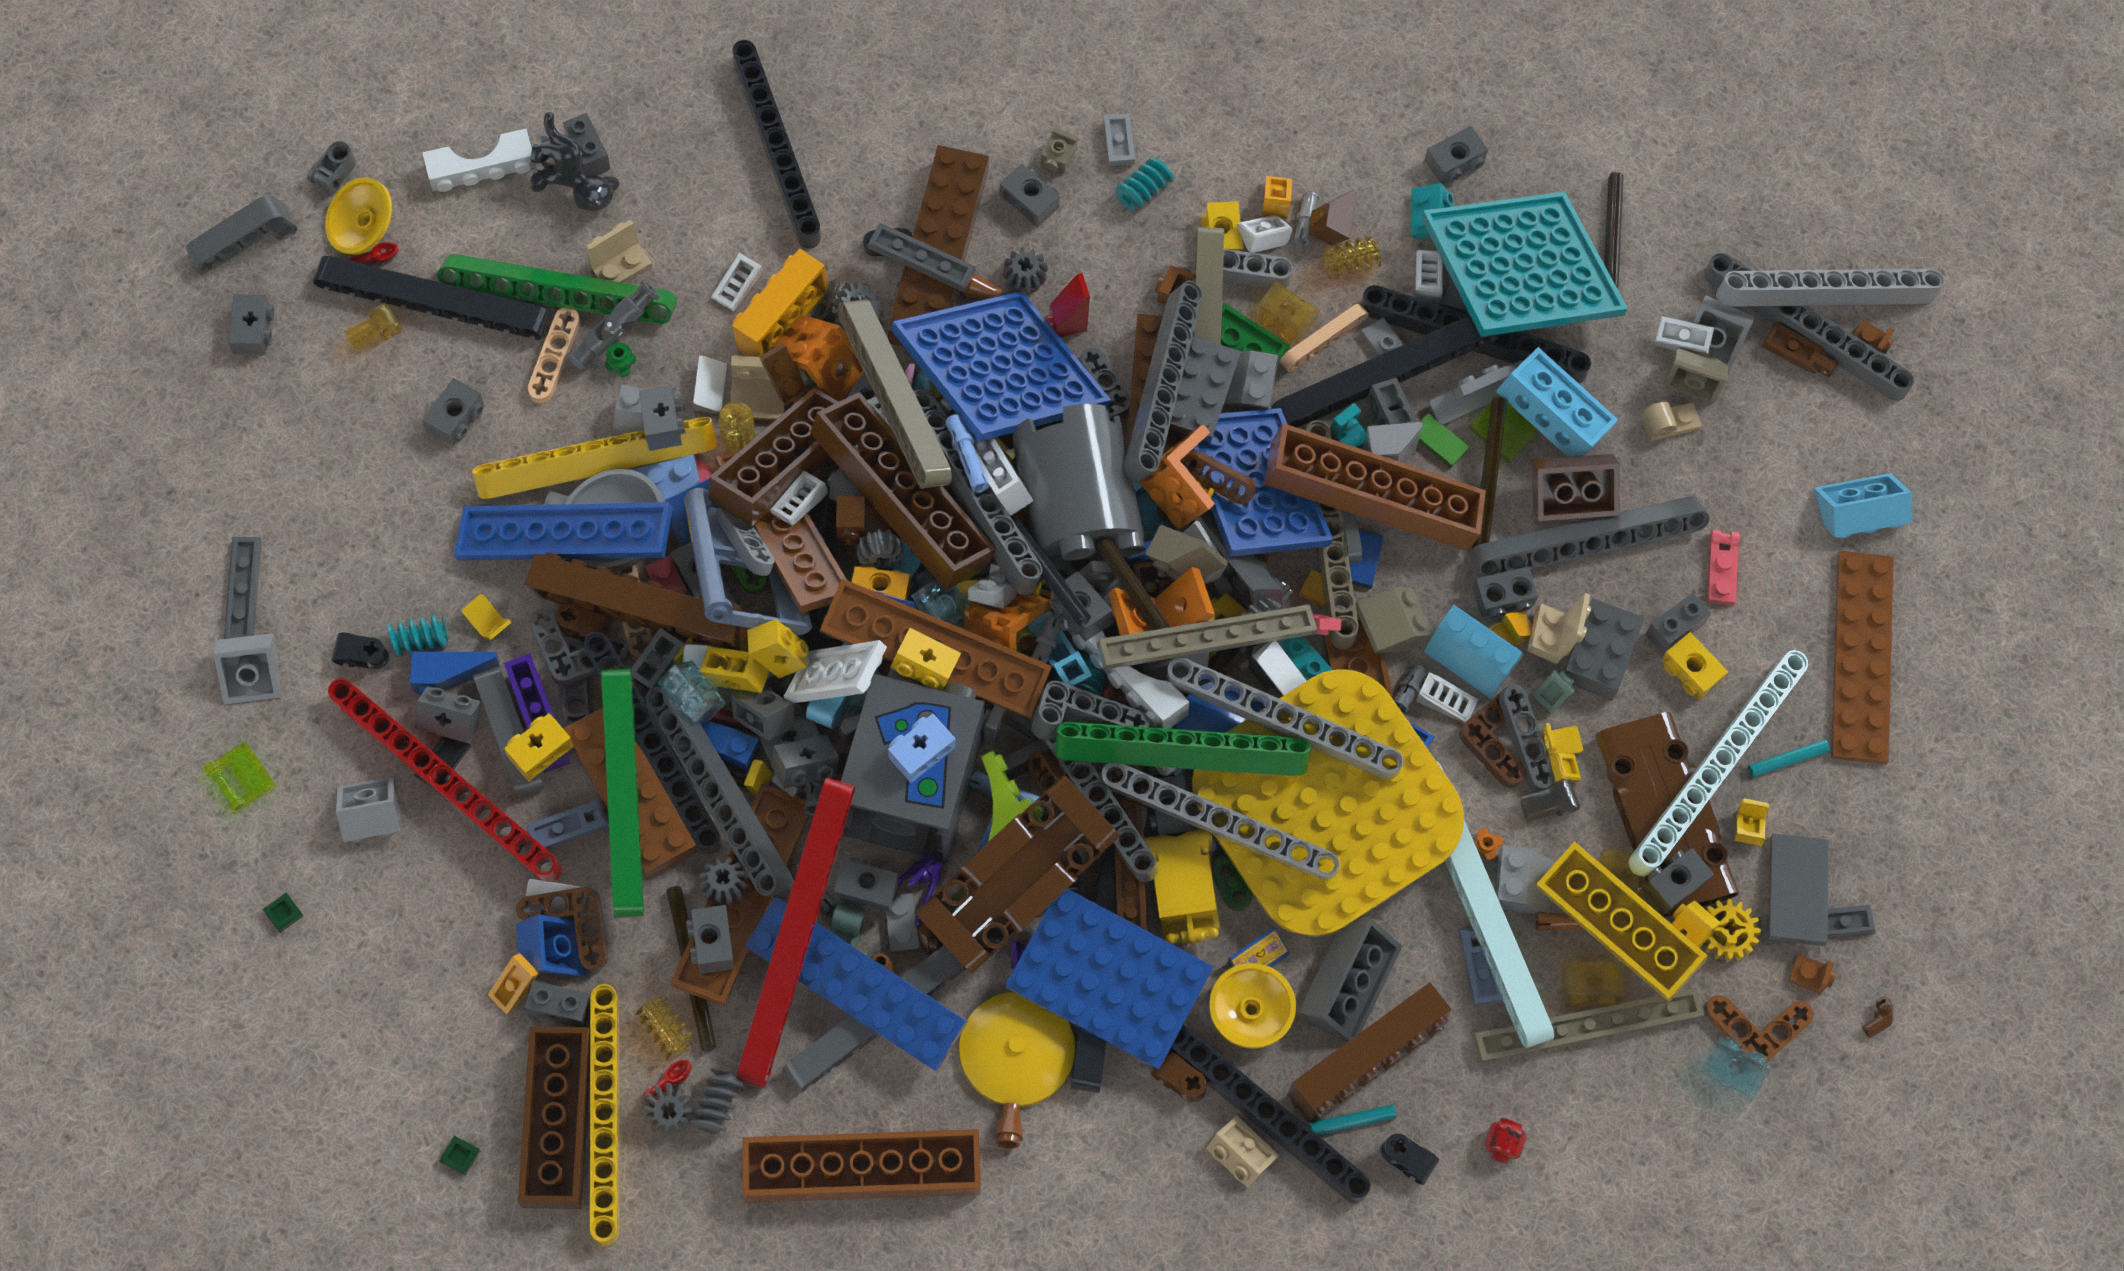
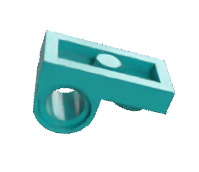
[1330,403,1366,448]

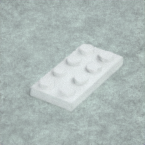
[784,640,887,703]

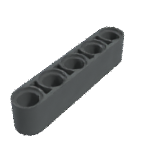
[473,666,544,798]

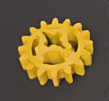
[1705,899,1761,962]

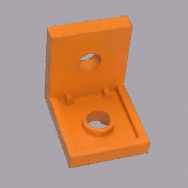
[771,315,864,402]
[1140,424,1215,530]
[1108,567,1215,636]
[965,593,1050,651]

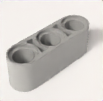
[1223,249,1293,289]

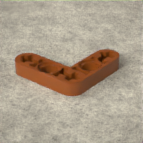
[1705,995,1814,1066]

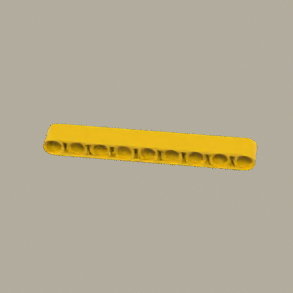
[472,417,718,499]
[590,984,619,1247]

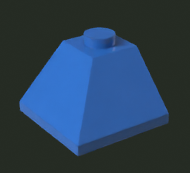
[516,914,587,978]

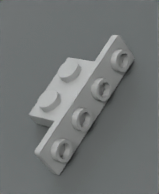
[1428,360,1523,424]

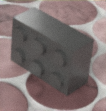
[1564,598,1644,700]

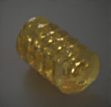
[1323,235,1382,280]
[719,402,756,452]
[635,995,693,1061]

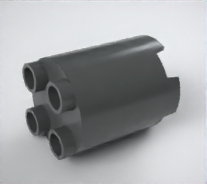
[1011,404,1146,578]

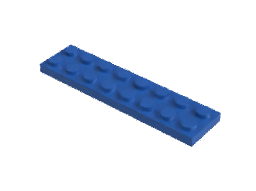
[454,502,673,561]
[745,897,968,1071]

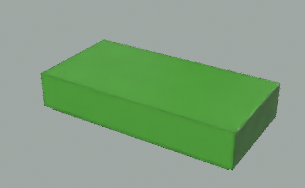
[1418,413,1469,468]

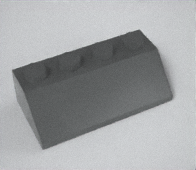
[1191,512,1283,611]
[1298,916,1402,1042]

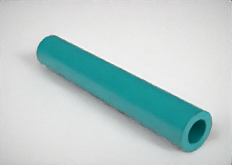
[1747,739,1830,778]
[1308,1104,1397,1135]

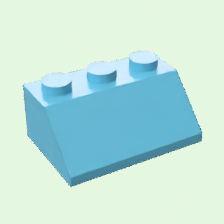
[1814,473,1913,538]
[1424,605,1524,700]

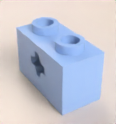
[888,714,956,783]

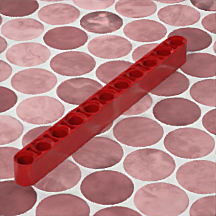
[328,678,562,882]
[736,777,855,1088]

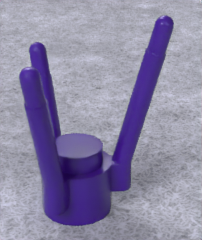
[897,854,942,926]

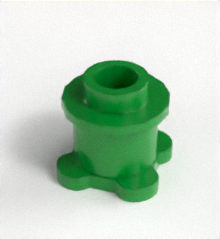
[605,342,637,377]

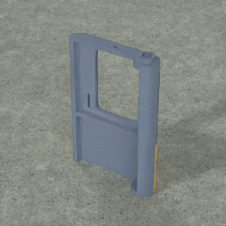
[684,488,812,635]

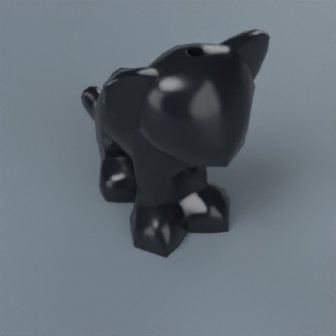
[530,112,620,211]

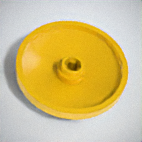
[959,992,1075,1107]

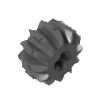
[1003,247,1048,294]
[856,529,904,571]
[699,857,747,906]
[642,1083,693,1134]

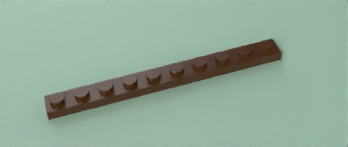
[1108,669,1147,931]

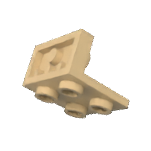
[586,220,653,283]
[729,356,785,421]
[1527,593,1591,664]

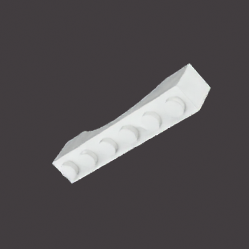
[1055,613,1189,729]

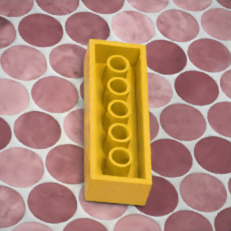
[1537,841,1708,1002]

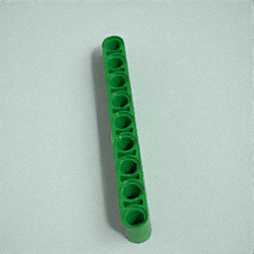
[437,254,677,324]
[602,669,644,918]
[1055,722,1311,776]

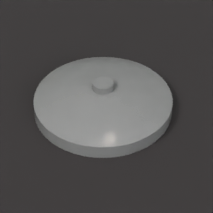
[565,469,665,572]

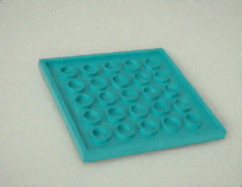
[1421,192,1628,337]

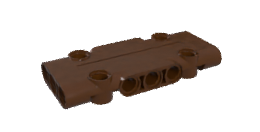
[1595,712,1739,917]
[915,775,1121,974]

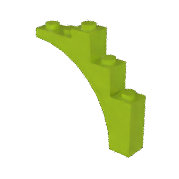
[951,751,1044,900]

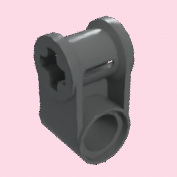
[307,141,356,195]

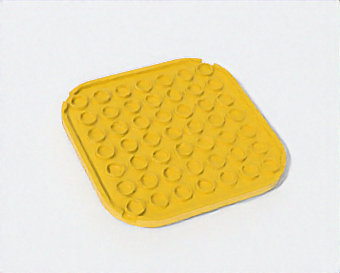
[1192,669,1464,937]

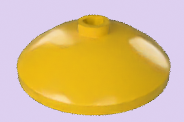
[325,177,392,255]
[1209,963,1296,1049]

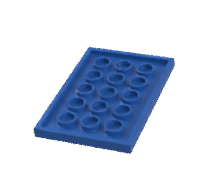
[1183,408,1333,557]
[1005,889,1213,1070]

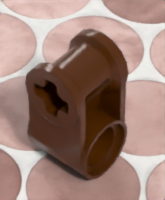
[556,604,611,644]
[1151,1050,1206,1102]

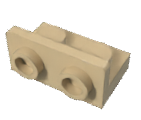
[1207,1115,1279,1188]

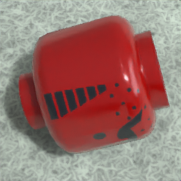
[1484,1118,1527,1164]

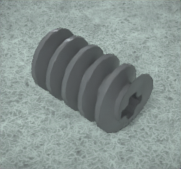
[690,1068,744,1134]

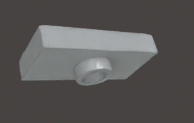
[1361,318,1403,356]

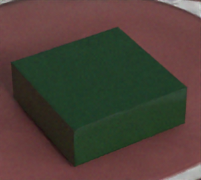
[262,892,304,933]
[439,1135,481,1176]

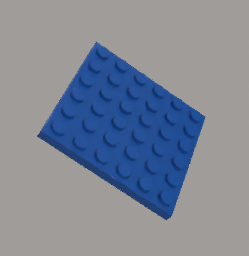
[890,291,1111,442]

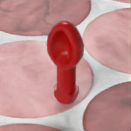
[348,242,399,265]
[644,1060,692,1103]

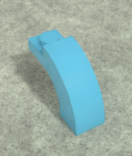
[1027,610,1092,686]

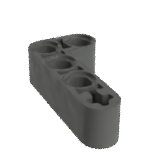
[186,195,298,273]
[1031,681,1149,740]

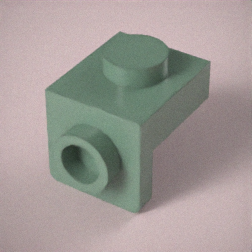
[1532,670,1575,713]

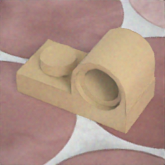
[1641,402,1702,442]

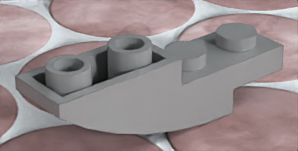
[968,561,1018,608]

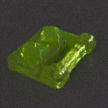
[202,741,277,814]

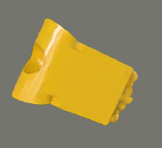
[1143,829,1220,946]

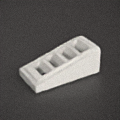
[1414,250,1443,304]
[711,253,764,312]
[770,471,828,526]
[1416,672,1478,724]

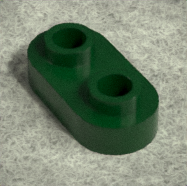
[1212,855,1253,911]

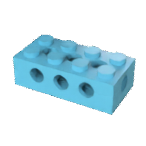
[1496,347,1618,457]

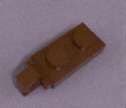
[1761,322,1837,378]
[759,343,807,407]

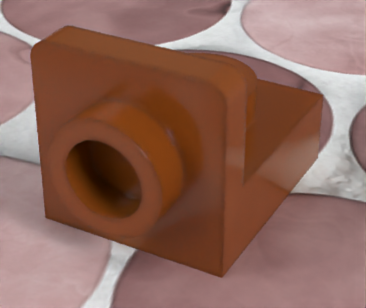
[1854,320,1894,354]
[1788,954,1836,994]

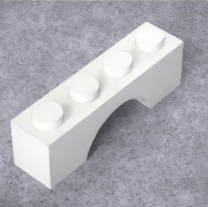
[422,129,536,192]

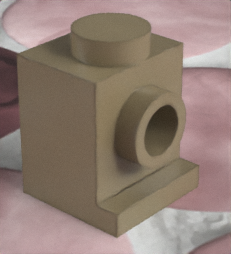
[1041,127,1078,173]

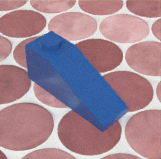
[410,652,500,695]
[697,718,760,772]

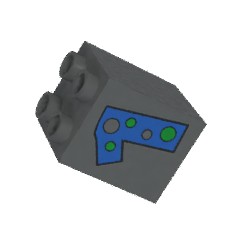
[841,669,984,862]

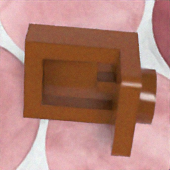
[1155,265,1195,305]

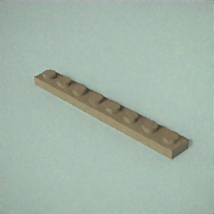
[1097,605,1317,670]
[1474,988,1704,1063]

